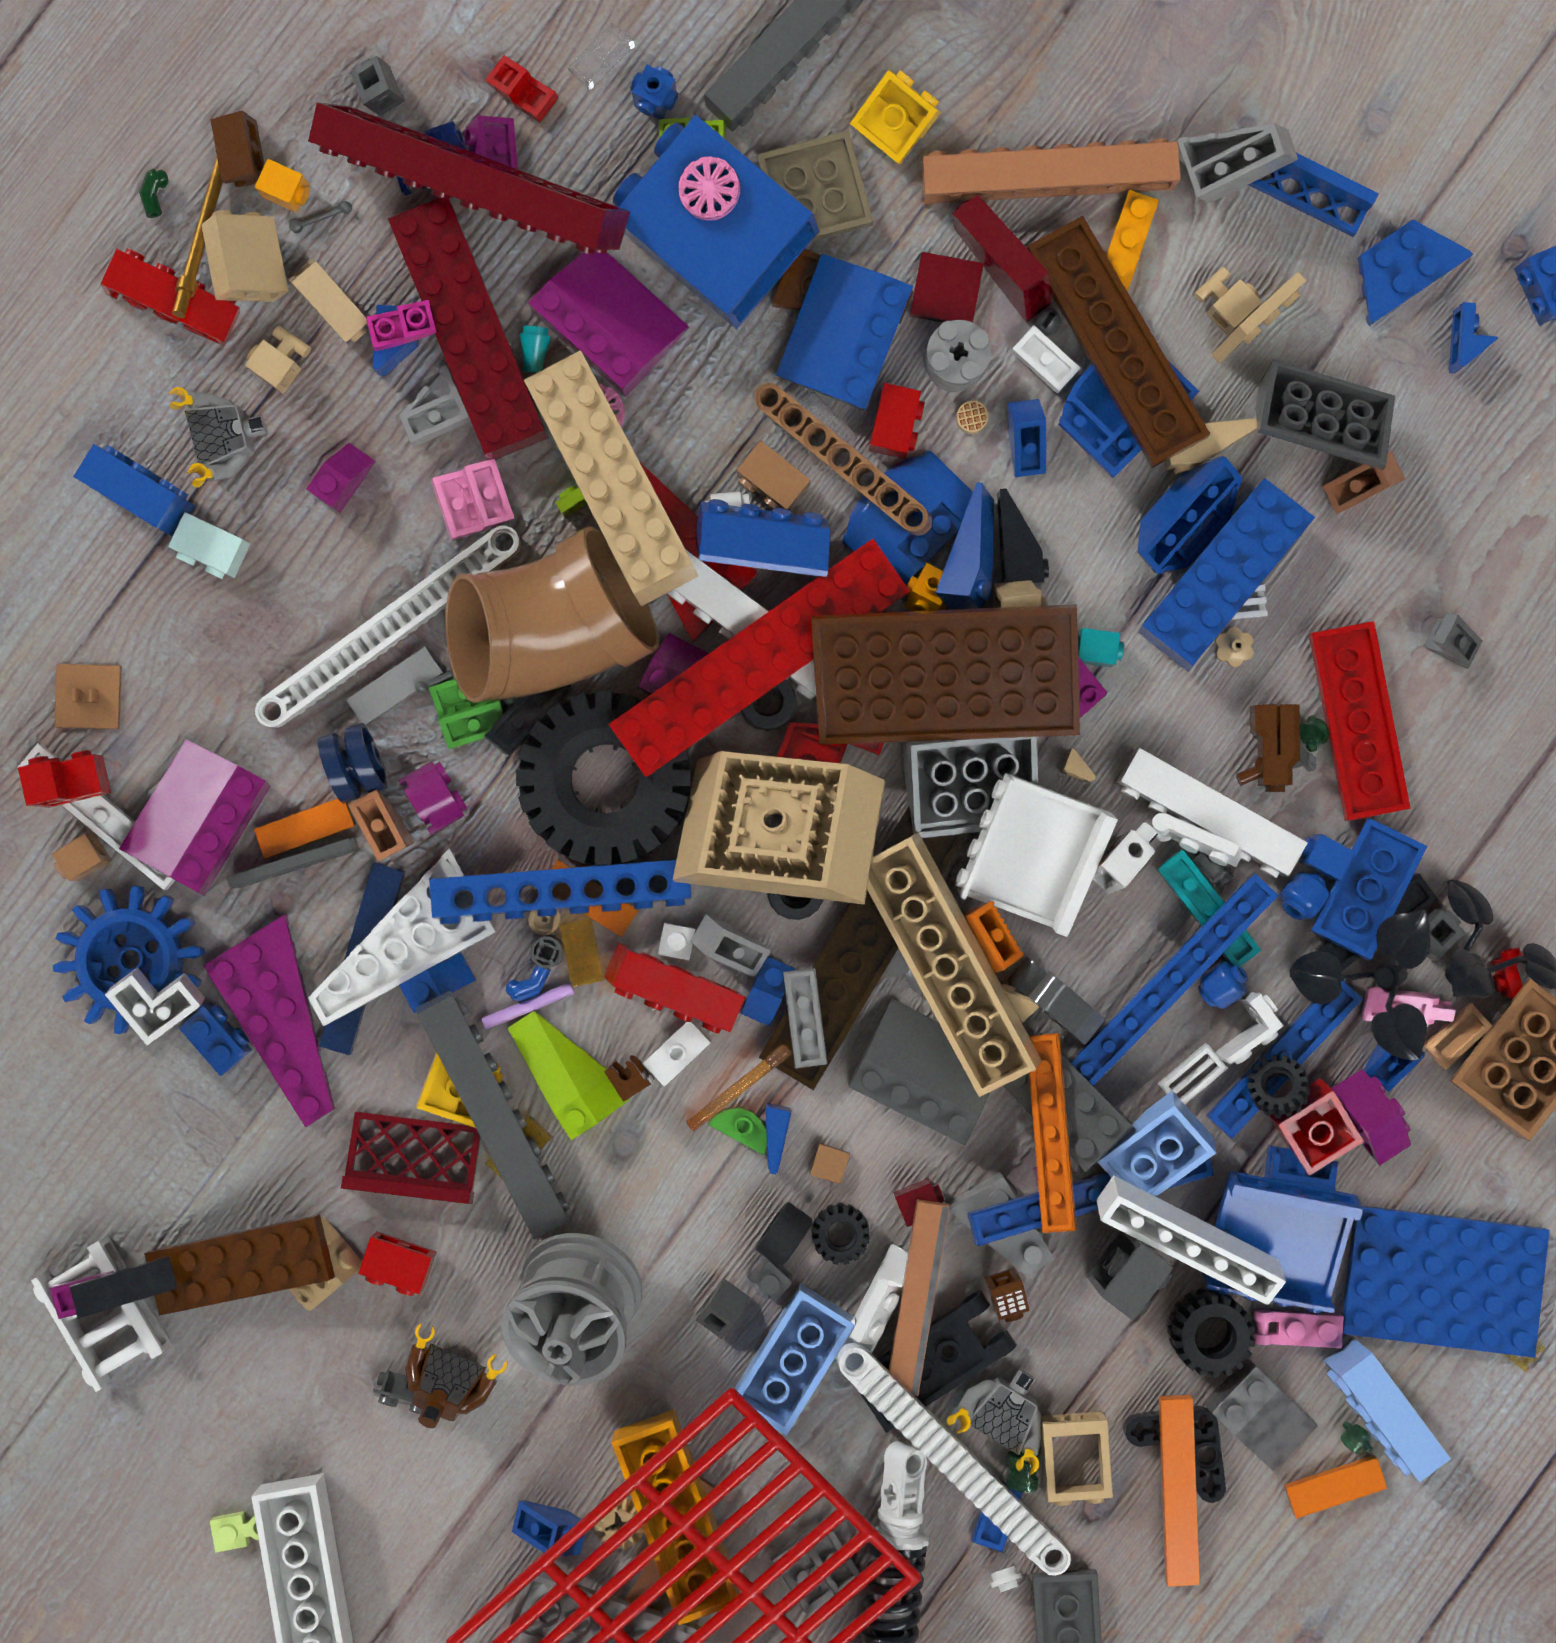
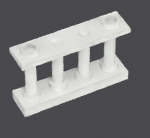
[31,1235,172,1392]

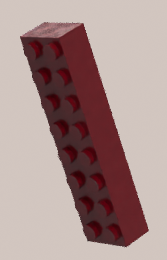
[388,197,548,460]

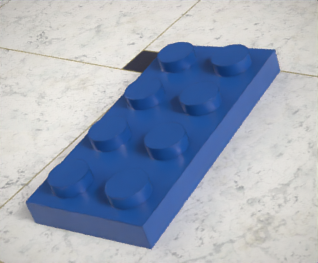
[1310,818,1427,961]

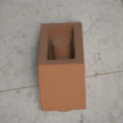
[1323,451,1406,514]
[348,789,414,862]

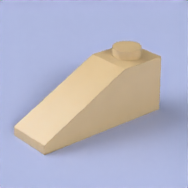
[1164,418,1257,475]

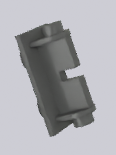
[373,1370,423,1414]

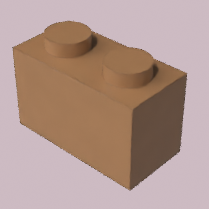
[737,440,811,511]

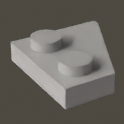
[399,365,471,447]

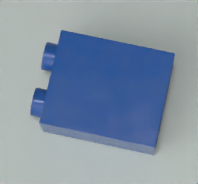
[612,114,820,330]

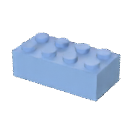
[734,1283,855,1436]
[1324,1338,1451,1483]

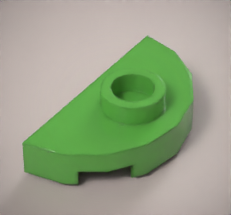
[708,1107,767,1155]

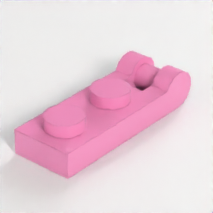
[1252,1309,1344,1348]

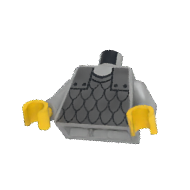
[168,387,267,487]
[947,1369,1042,1475]

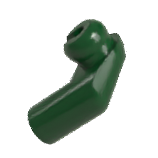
[139,169,168,218]

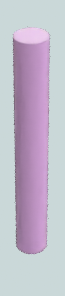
[482,982,575,1030]

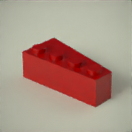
[100,248,240,347]

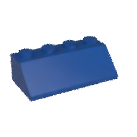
[695,499,830,577]

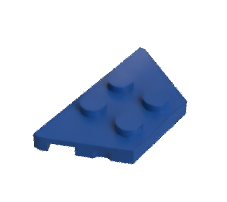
[1357,219,1473,326]

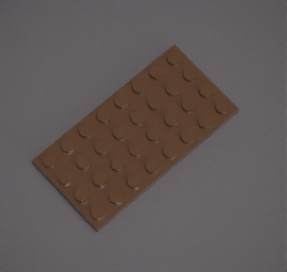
[811,604,1080,744]

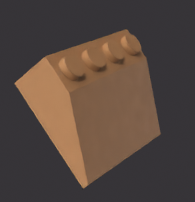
[1450,979,1556,1141]

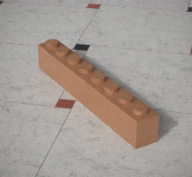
[921,138,1180,204]

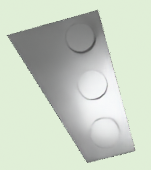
[1177,124,1298,203]
[947,1171,1055,1277]

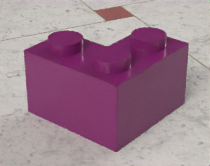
[1331,1069,1411,1166]

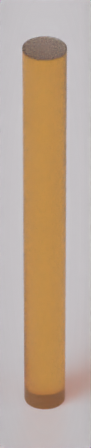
[687,1044,792,1131]

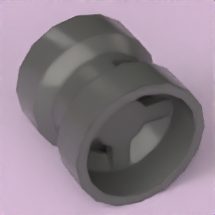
[530,935,566,969]

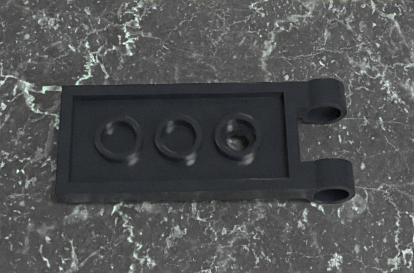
[857,1290,1017,1433]

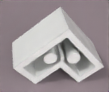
[105,967,205,1045]

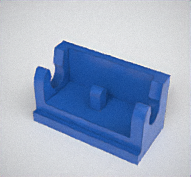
[1264,1145,1338,1191]

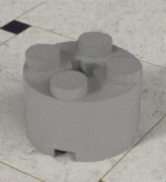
[924,320,991,392]

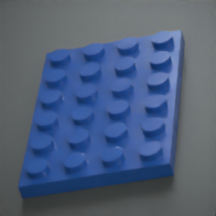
[1342,1205,1550,1358]

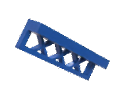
[1248,153,1379,237]

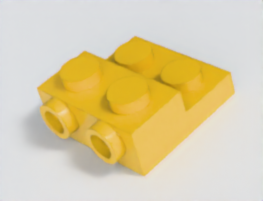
[850,70,941,164]
[416,1052,503,1128]

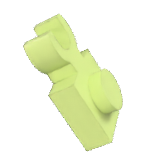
[210,1511,259,1553]

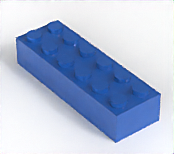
[1138,478,1315,672]

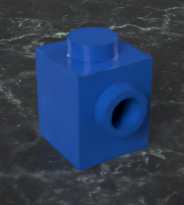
[1299,834,1356,881]

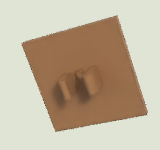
[55,664,121,729]

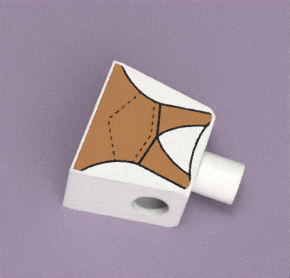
[1093,823,1158,894]

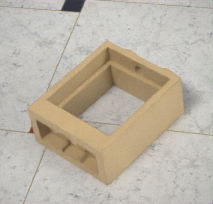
[1041,1412,1113,1506]

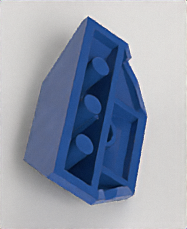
[1137,456,1242,574]

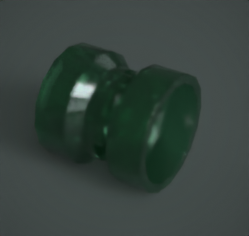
[1006,1451,1040,1492]

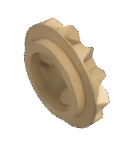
[595,1498,644,1550]

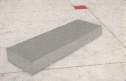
[346,647,444,726]
[783,968,827,1068]

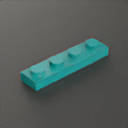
[1156,849,1262,966]

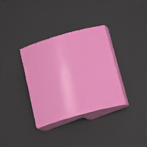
[431,459,515,541]

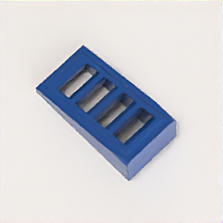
[765,1103,792,1175]

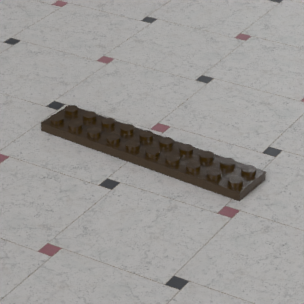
[759,805,967,1090]

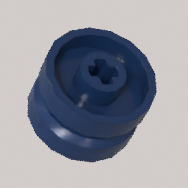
[318,723,387,804]

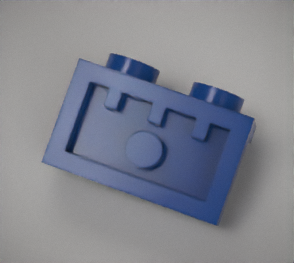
[179,1002,252,1076]

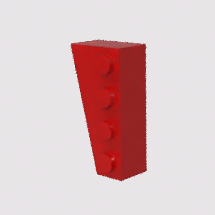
[604,942,745,1034]

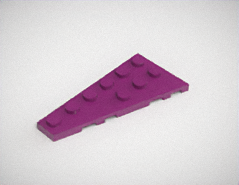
[204,914,335,1128]

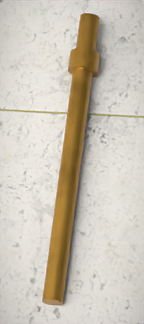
[172,155,223,318]

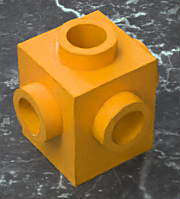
[904,563,946,611]

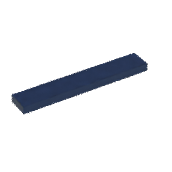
[319,863,406,1055]

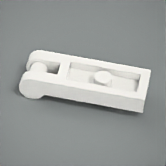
[1152,813,1242,867]

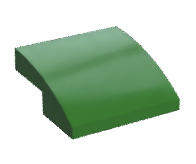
[428,677,505,750]

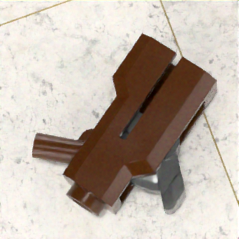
[1236,704,1317,792]

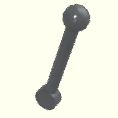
[289,201,352,233]
[415,670,454,693]

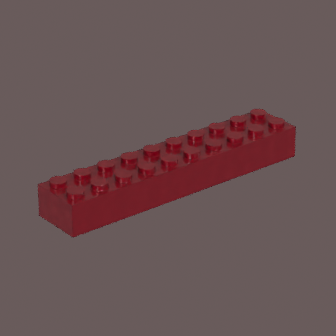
[308,102,630,254]

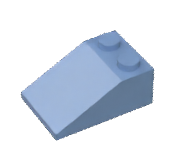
[1098,1091,1216,1197]

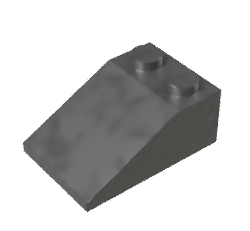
[1204,1358,1318,1472]

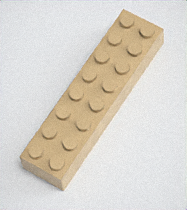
[524,350,699,606]
[867,832,1042,1097]

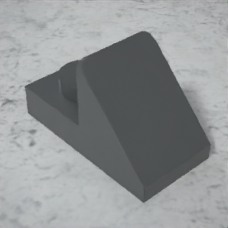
[1425,612,1482,669]

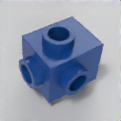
[630,64,679,119]

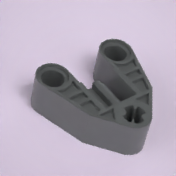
[1007,956,1105,1045]

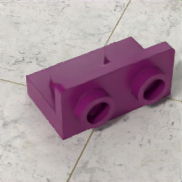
[464,115,518,169]

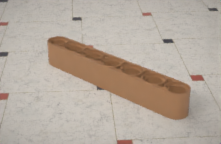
[754,383,932,536]

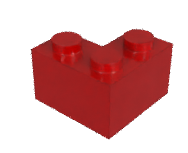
[18,750,112,808]

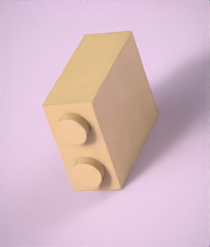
[201,210,288,302]

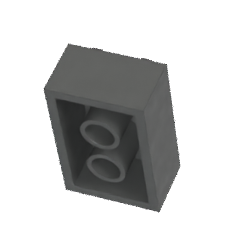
[1086,1231,1173,1321]

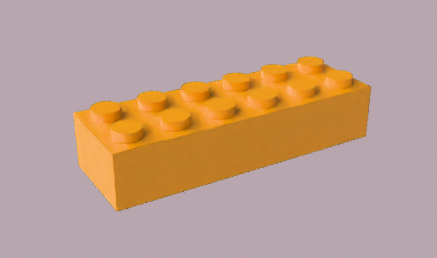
[611,1409,741,1625]

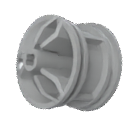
[501,1233,642,1386]

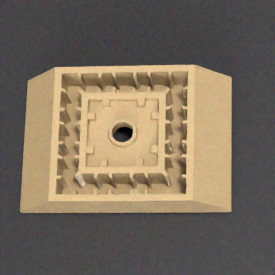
[673,751,885,904]

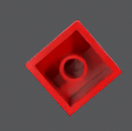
[1269,1078,1364,1176]

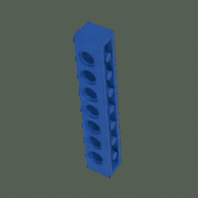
[429,860,691,924]

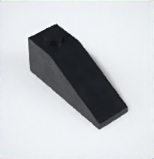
[997,488,1049,587]

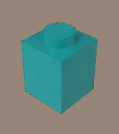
[1078,628,1124,668]

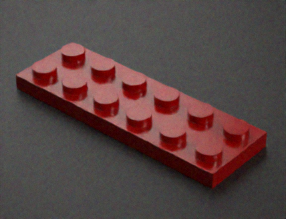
[1308,621,1411,821]

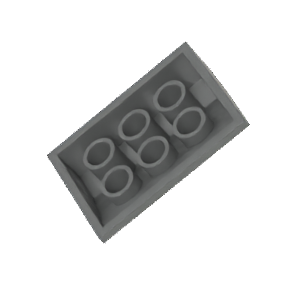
[1255,359,1395,470]
[902,737,1038,838]
[848,998,990,1146]

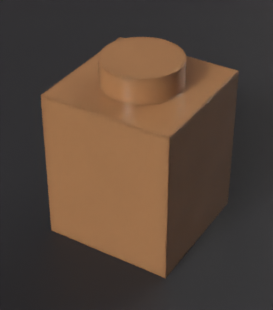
[52,834,112,881]

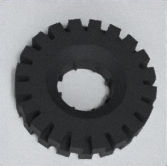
[516,691,692,865]

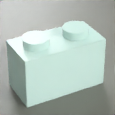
[168,512,250,579]

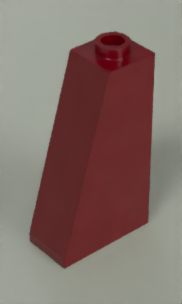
[952,194,1052,322]

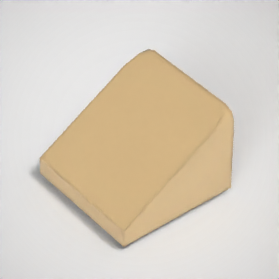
[1060,748,1096,783]

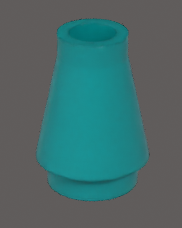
[519,326,551,373]

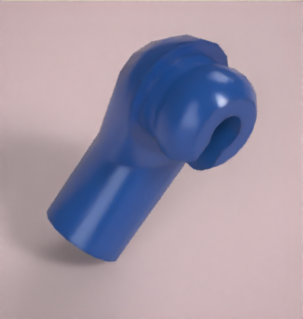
[506,965,551,1001]

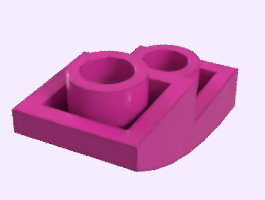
[366,300,436,351]

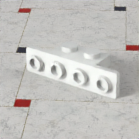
[835,1244,908,1369]

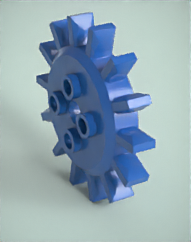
[52,886,205,1034]

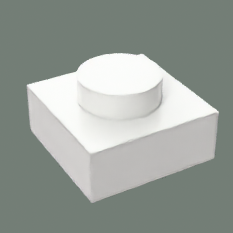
[658,923,696,960]

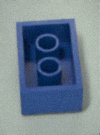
[73,444,194,537]

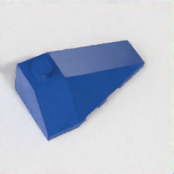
[935,482,994,610]

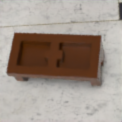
[210,111,264,187]
[604,1055,655,1102]

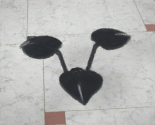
[1445,880,1556,998]
[1289,910,1431,1060]

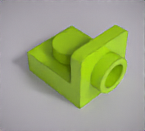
[555,486,587,518]

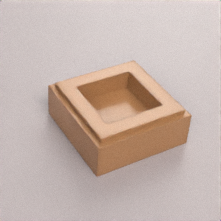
[810,1143,850,1184]

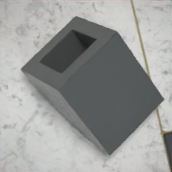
[696,1279,751,1339]

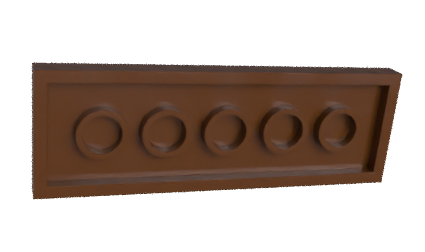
[144,1214,335,1316]

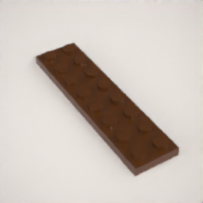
[1027,216,1210,468]

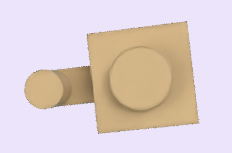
[1194,267,1262,336]
[245,325,311,395]

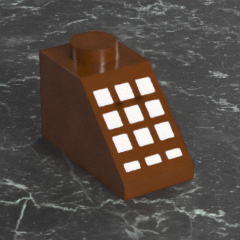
[984,1268,1030,1322]

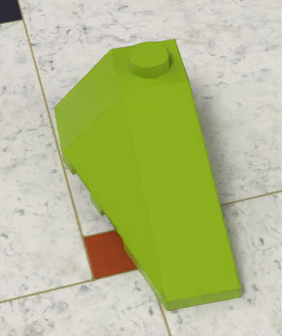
[508,1010,631,1141]

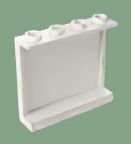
[955,773,1118,937]

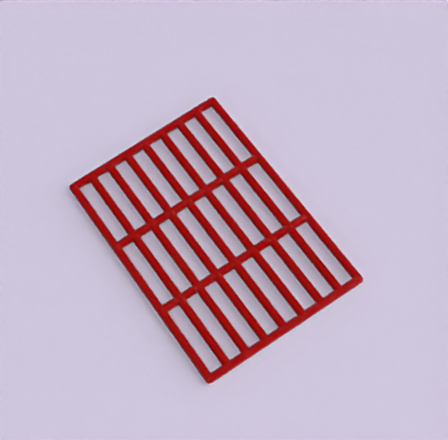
[446,1388,922,1643]

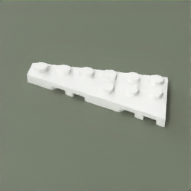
[308,849,496,1026]

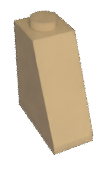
[288,258,368,343]

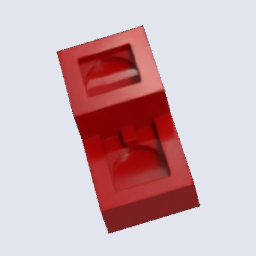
[485,55,559,123]

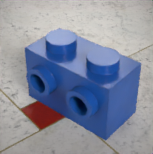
[1514,246,1556,326]

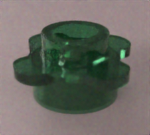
[1300,715,1329,752]
[1340,1422,1373,1455]

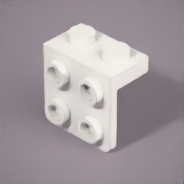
[1215,990,1283,1064]

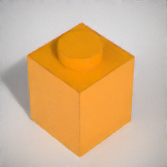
[255,159,310,213]

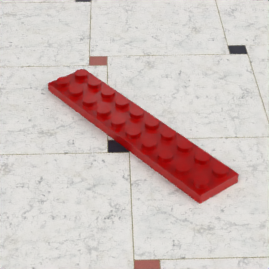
[608,539,910,777]

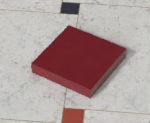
[909,252,984,323]

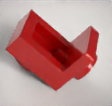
[1491,947,1524,999]

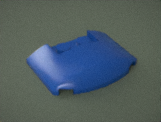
[1058,361,1200,478]
[842,451,973,585]

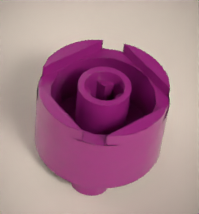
[398,761,468,835]

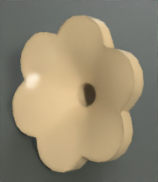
[1215,627,1254,667]

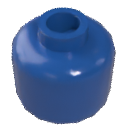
[1280,872,1329,920]
[1198,961,1248,1009]

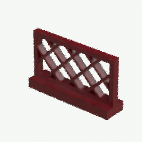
[341,1112,481,1204]

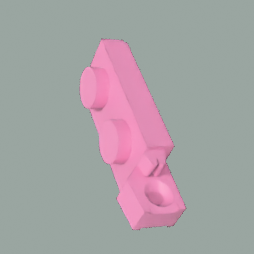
[1361,986,1456,1027]

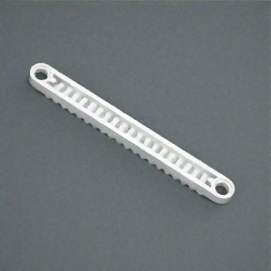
[255,526,521,728]
[837,1343,1071,1576]

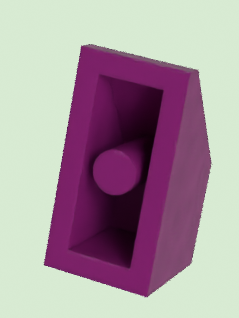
[306,443,376,513]

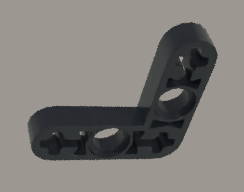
[1123,1406,1226,1503]

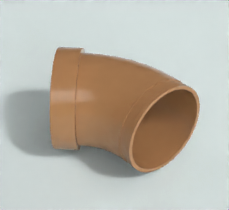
[445,526,659,702]

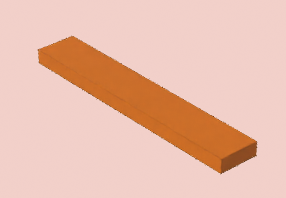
[1029,1033,1077,1233]
[1159,1395,1200,1587]

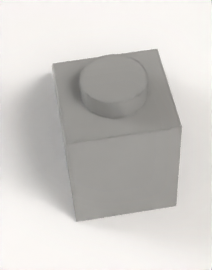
[691,914,771,978]

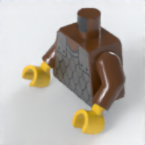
[405,1323,508,1429]

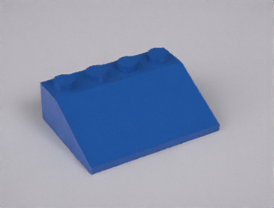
[775,254,913,411]

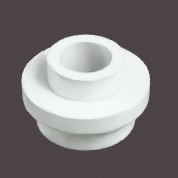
[990,1566,1022,1593]

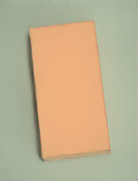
[1424,1003,1492,1070]

